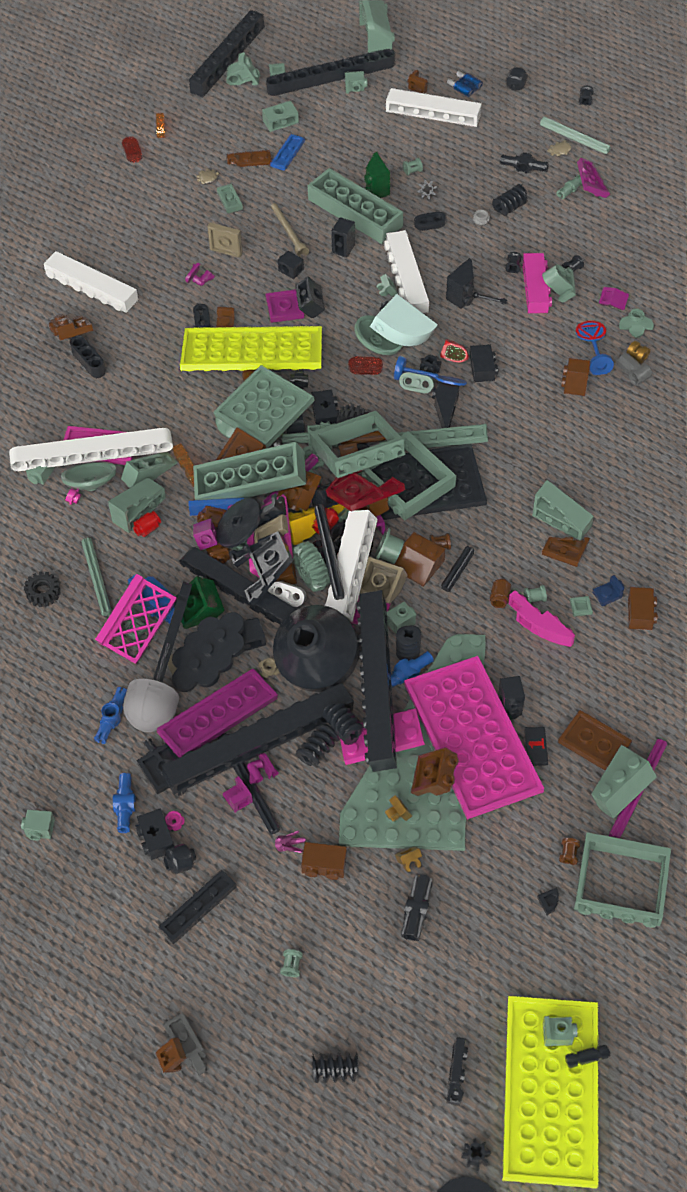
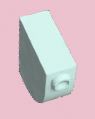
[370,294,438,346]

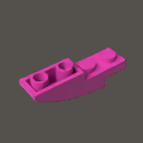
[508,590,575,647]

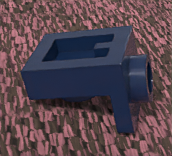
[592,575,624,607]

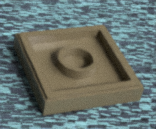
[207,222,242,257]

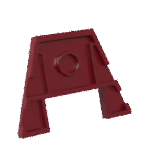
[326,469,405,512]

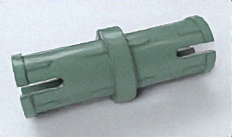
[556,174,582,199]

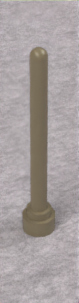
[271,203,309,257]

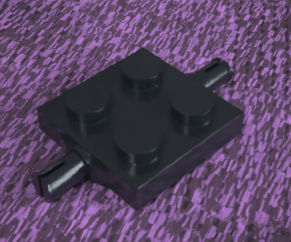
[136,738,186,796]

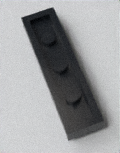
[158,870,237,944]

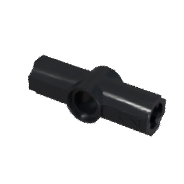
[401,874,433,941]

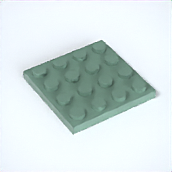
[214,365,315,449]

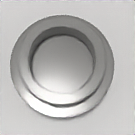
[473,210,489,225]

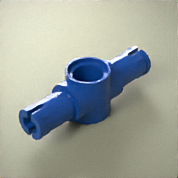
[391,651,434,688]
[94,687,127,744]
[113,773,136,833]

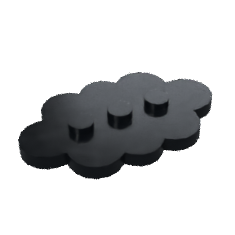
[172,612,246,692]

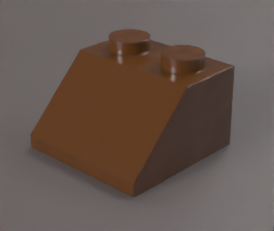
[394,532,445,587]

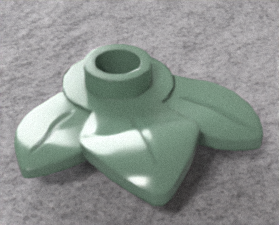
[619,308,654,338]

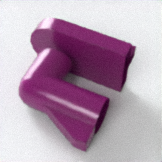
[185,262,215,286]
[247,753,279,784]

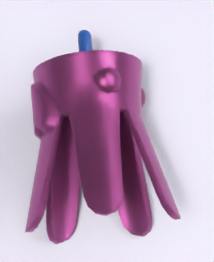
[275,831,306,853]

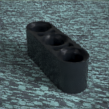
[70,335,106,378]

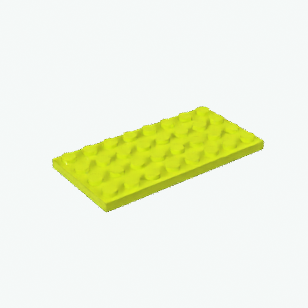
[180,326,322,371]
[502,996,598,1188]

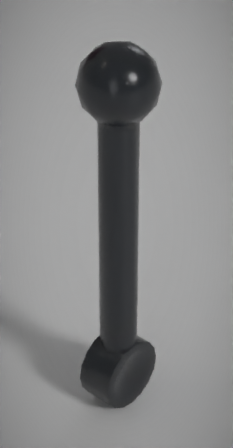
[473,292,507,304]

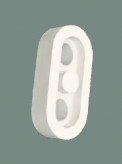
[268,581,306,607]

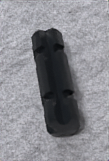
[565,1045,610,1068]

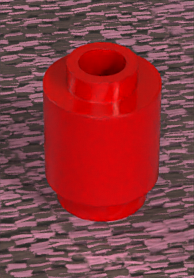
[312,508,339,535]
[133,511,161,537]

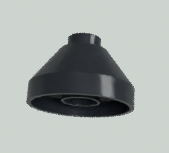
[273,605,360,692]

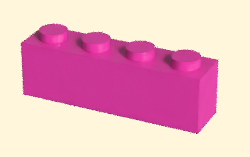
[522,253,552,313]

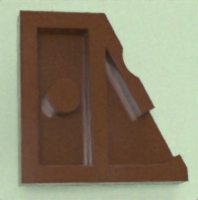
[542,537,590,567]

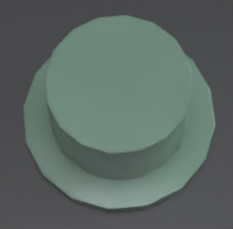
[374,527,404,564]

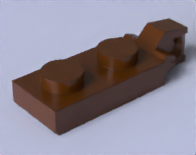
[227,150,271,167]

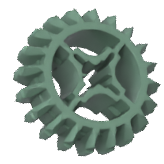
[292,541,330,592]

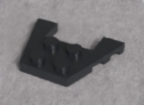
[229,532,293,606]

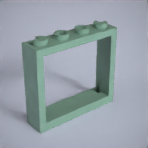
[310,411,405,478]
[358,431,456,521]
[574,832,671,928]

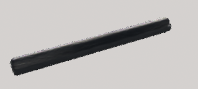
[314,504,344,600]
[218,733,280,835]

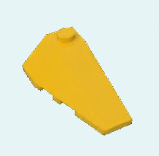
[283,504,345,545]

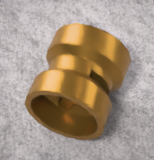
[626,340,651,364]

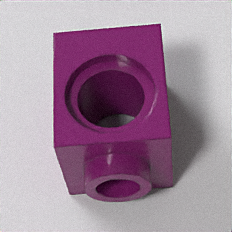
[193,519,218,550]

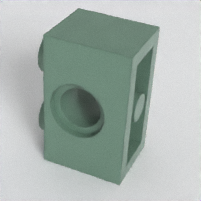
[262,101,299,132]

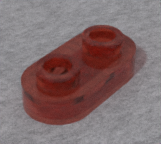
[122,137,142,163]
[348,356,383,375]

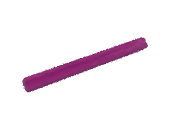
[609,739,667,838]

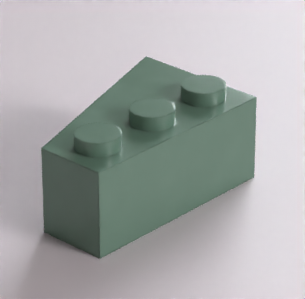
[108,477,166,533]
[532,480,594,540]
[591,745,657,819]

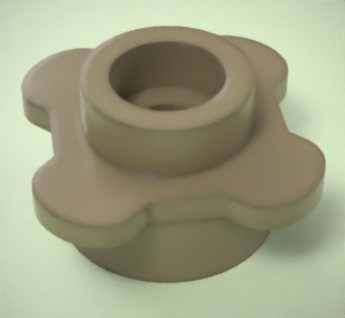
[258,658,280,678]

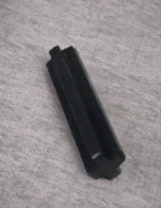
[441,546,474,592]

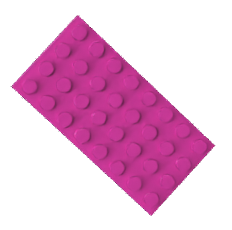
[404,656,544,819]

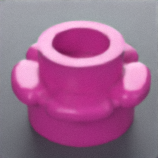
[65,488,81,505]
[164,811,185,831]

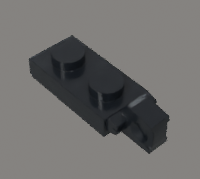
[446,1037,468,1106]

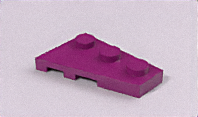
[577,158,610,198]

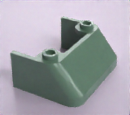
[359,0,395,53]

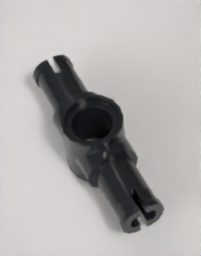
[500,152,549,174]

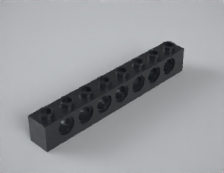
[189,10,264,97]

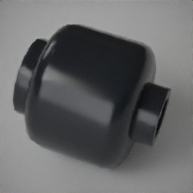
[506,67,528,90]
[163,843,196,874]

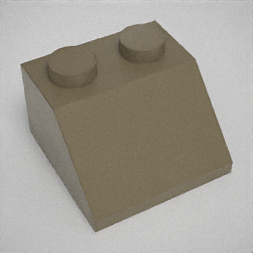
[359,557,407,604]

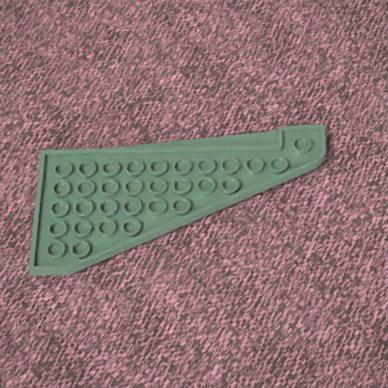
[339,634,485,851]

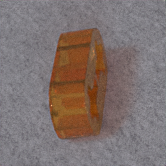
[156,113,165,138]

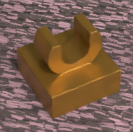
[385,795,412,822]
[395,847,422,872]

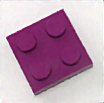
[265,289,304,323]

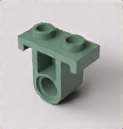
[226,52,260,85]
[542,264,576,302]

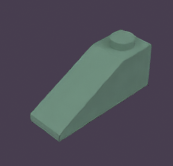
[121,452,178,488]

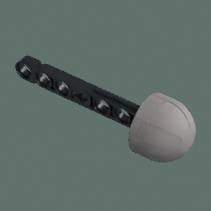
[123,582,192,732]

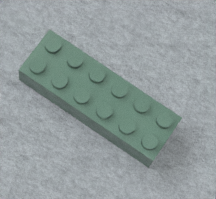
[308,168,403,244]
[193,442,306,500]

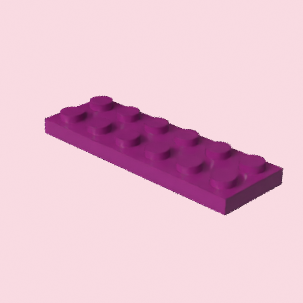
[157,669,278,758]

